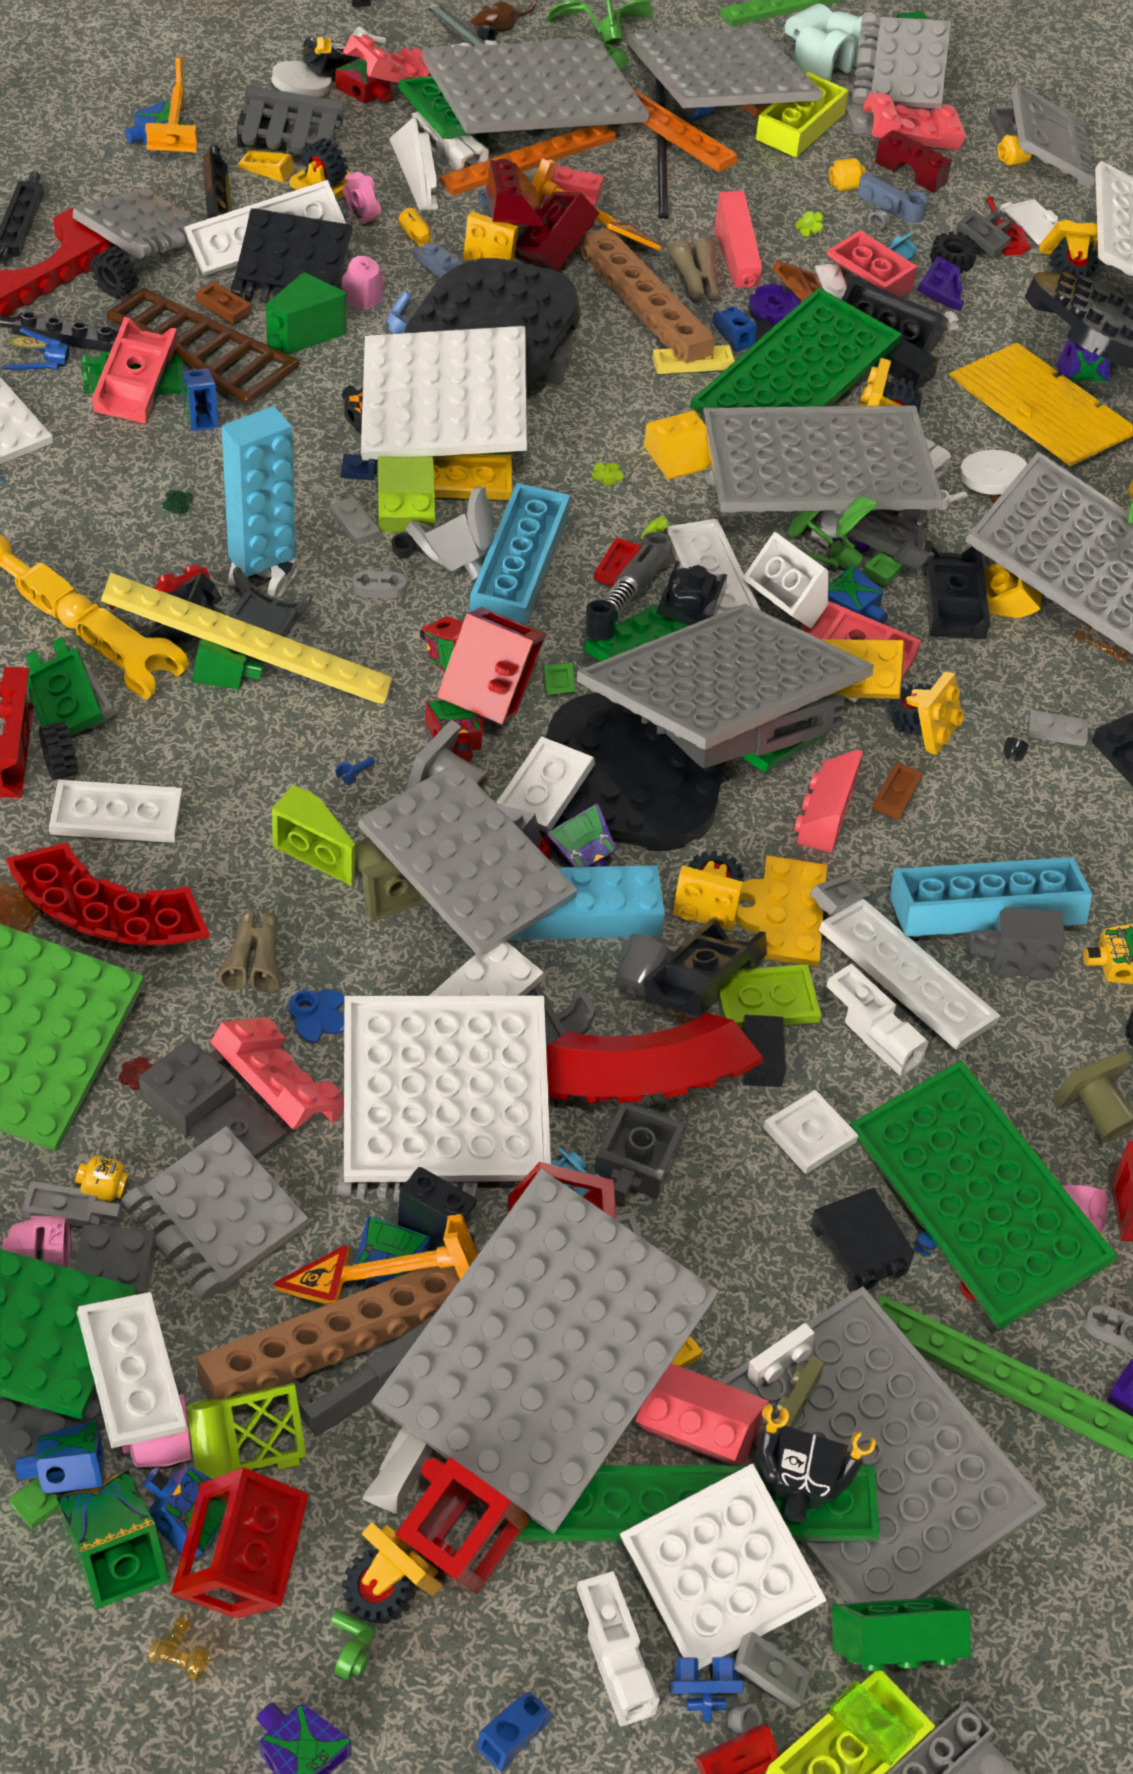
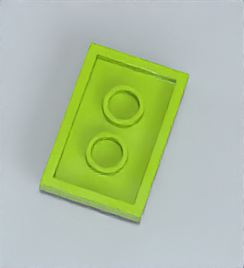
[717,964,821,1028]

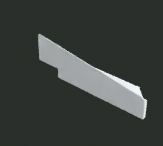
[390,119,438,210]
[363,1427,433,1514]

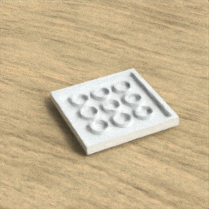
[620,1464,827,1671]

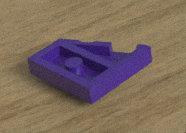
[917,256,964,311]

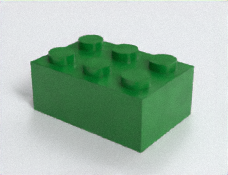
[832,1597,971,1671]

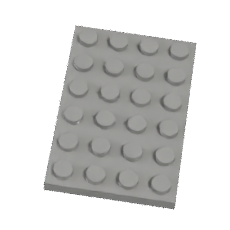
[358,762,578,958]

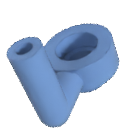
[386,290,412,334]

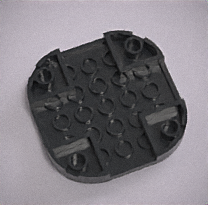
[404,258,581,386]
[1025,272,1133,369]
[546,693,725,851]

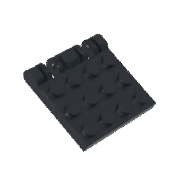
[230,208,352,304]

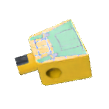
[1083,924,1133,984]

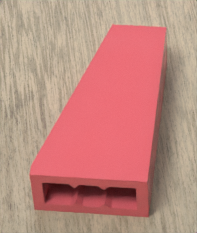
[714,190,762,288]

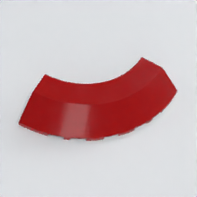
[5,842,209,945]
[546,1013,763,1103]

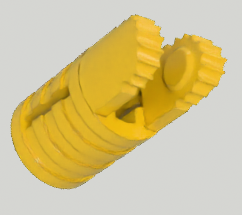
[398,208,433,247]

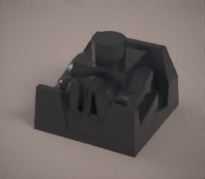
[656,561,727,625]
[149,572,222,645]

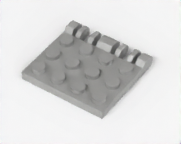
[852,14,951,109]
[1011,83,1095,186]
[72,188,204,259]
[120,1126,310,1301]

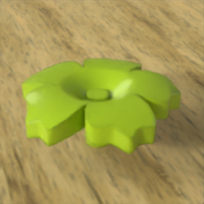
[795,211,824,238]
[591,462,625,487]
[641,515,670,541]

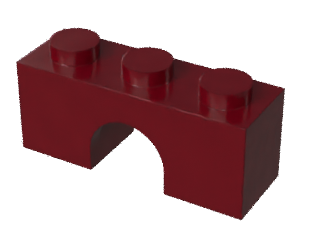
[875,130,952,193]

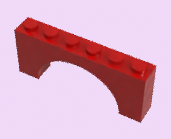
[0,207,115,316]

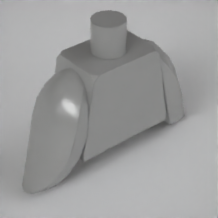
[405,487,494,580]

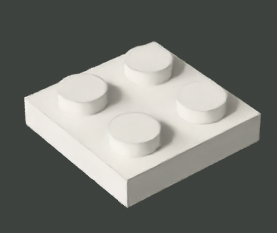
[763,1090,858,1174]

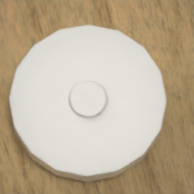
[271,61,331,97]
[960,450,1027,495]

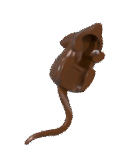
[471,0,538,35]

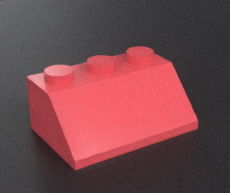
[827,230,917,297]
[794,750,863,854]
[635,1363,770,1465]

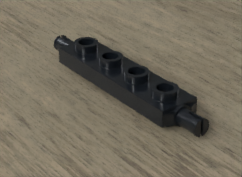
[203,145,232,219]
[0,171,44,264]
[0,312,119,352]

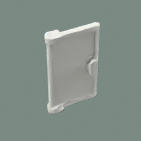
[1000,199,1058,245]

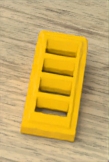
[237,150,295,183]

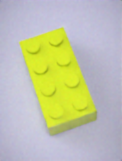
[756,72,849,158]
[766,1671,935,1774]

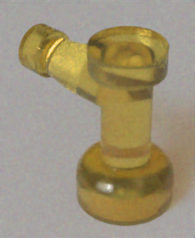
[148,1617,209,1682]

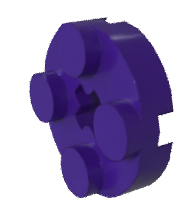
[748,284,800,325]

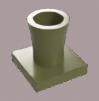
[355,837,428,923]
[1051,1049,1133,1143]

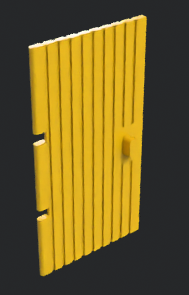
[949,342,1133,467]

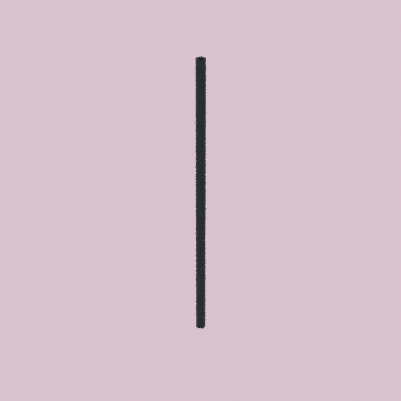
[655,30,668,219]

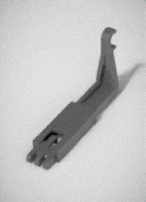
[641,695,845,768]
[279,1316,433,1437]

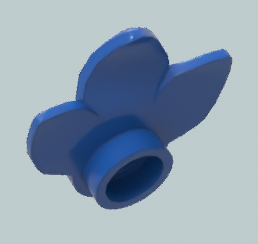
[289,989,345,1043]

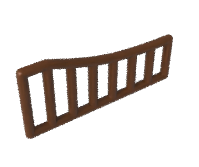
[107,288,299,403]

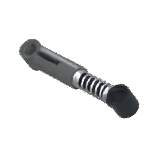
[586,532,671,640]

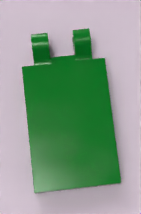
[81,352,183,395]
[25,637,105,737]

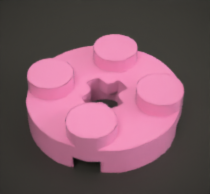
[343,172,381,224]

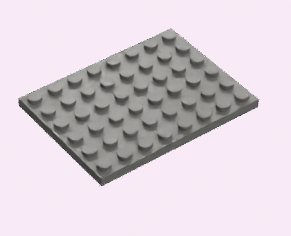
[627,25,822,108]
[421,38,649,134]
[703,405,943,513]
[965,452,1133,654]
[577,604,874,749]
[371,1169,719,1534]
[719,1287,1047,1603]

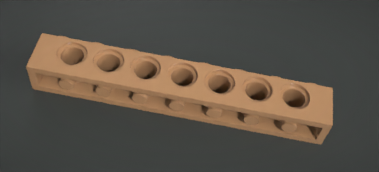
[580,228,715,363]
[196,1266,460,1399]

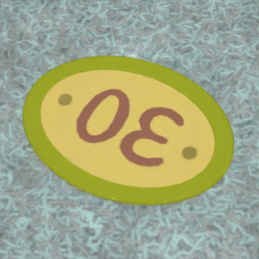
[9,336,47,348]

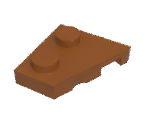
[772,260,824,301]

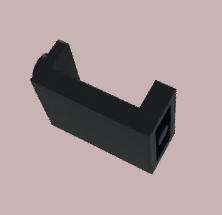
[398,1167,477,1251]
[810,1187,915,1292]

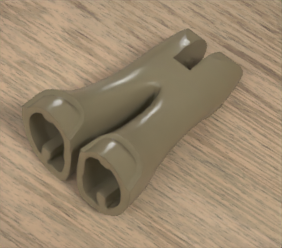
[669,239,719,301]
[217,910,280,992]

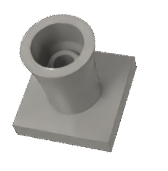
[405,720,490,791]

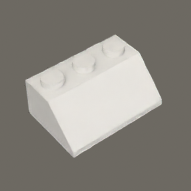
[742,532,828,628]

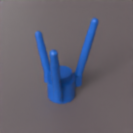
[2,328,70,370]

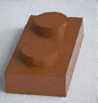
[196,281,252,324]
[872,762,923,820]

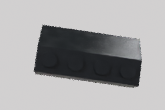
[841,277,949,354]

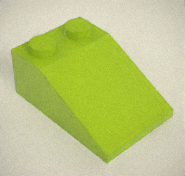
[378,457,435,532]
[272,785,355,886]

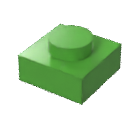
[863,552,903,587]
[541,662,576,695]
[9,1477,59,1530]

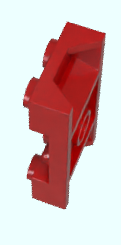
[0,667,34,798]

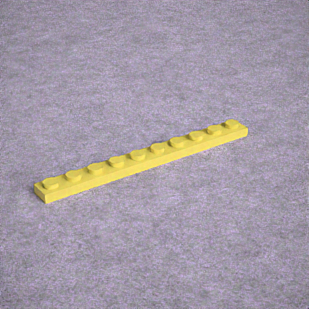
[100,573,392,704]

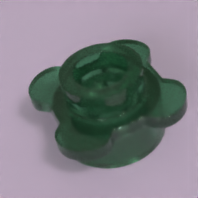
[162,490,193,515]

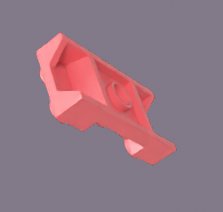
[343,34,432,83]
[862,92,966,150]
[541,166,604,249]
[92,317,177,424]
[797,601,921,679]
[210,1017,344,1130]

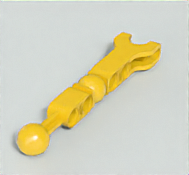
[0,535,189,700]

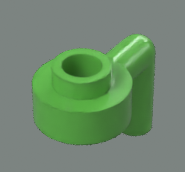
[331,1609,376,1681]

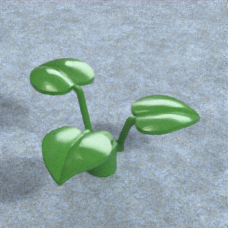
[546,0,652,44]
[788,496,879,570]

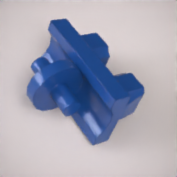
[669,1657,743,1722]

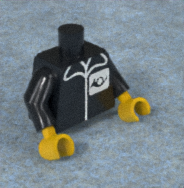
[302,37,375,77]
[756,1404,876,1522]

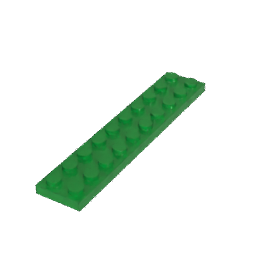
[503,1465,880,1542]

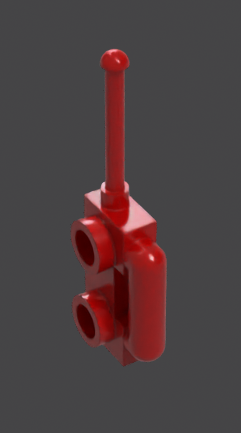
[986,196,1030,256]
[109,564,210,610]

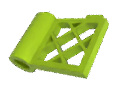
[185,1383,307,1479]

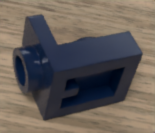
[341,454,378,481]

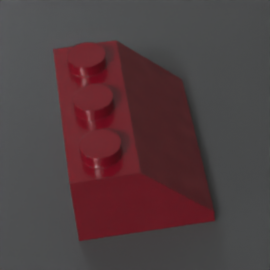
[486,159,544,227]
[515,191,600,272]

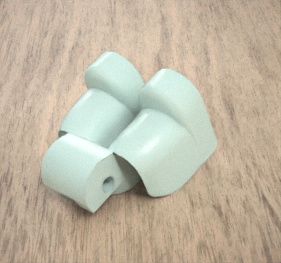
[785,3,878,82]

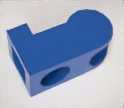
[713,306,757,352]
[476,1692,553,1772]

